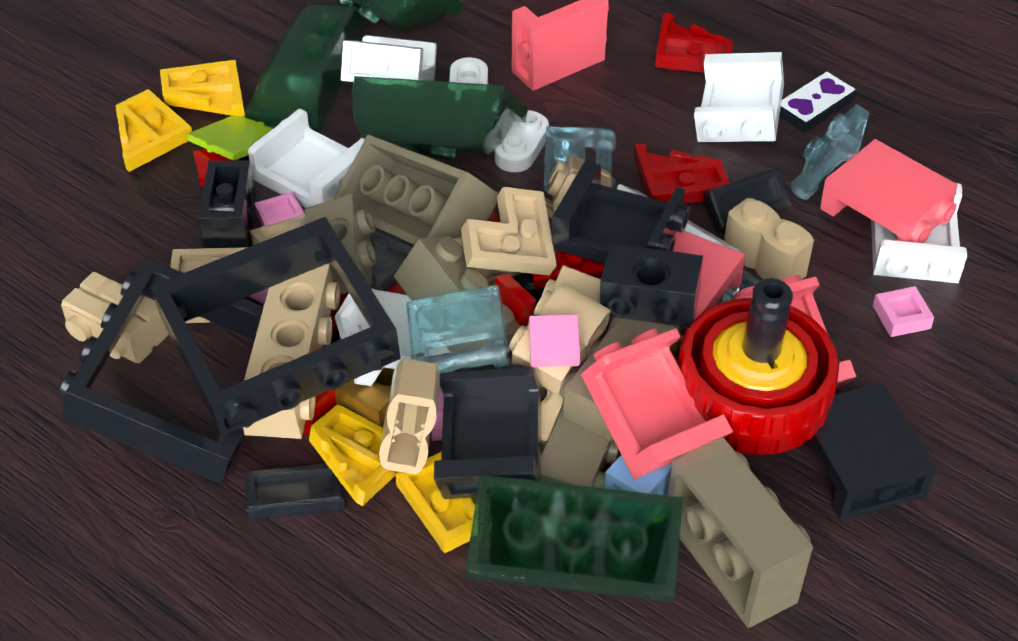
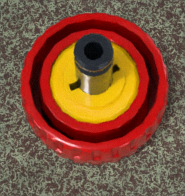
[677,278,839,455]

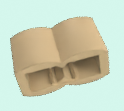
[724,198,814,280]
[509,282,611,395]
[379,358,440,475]

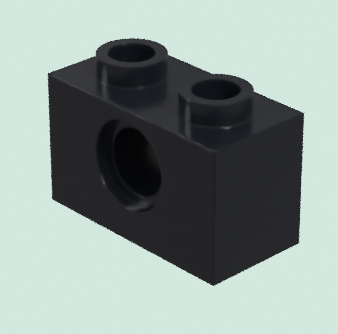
[198,160,256,248]
[600,243,703,328]

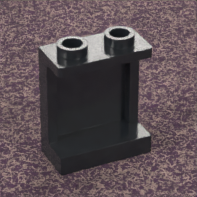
[552,161,690,264]
[434,364,541,499]
[809,383,936,520]

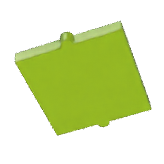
[188,116,273,161]

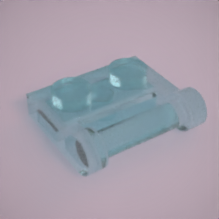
[791,103,869,200]
[544,126,616,191]
[406,285,510,373]

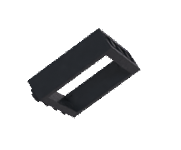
[150,217,401,437]
[59,258,264,484]

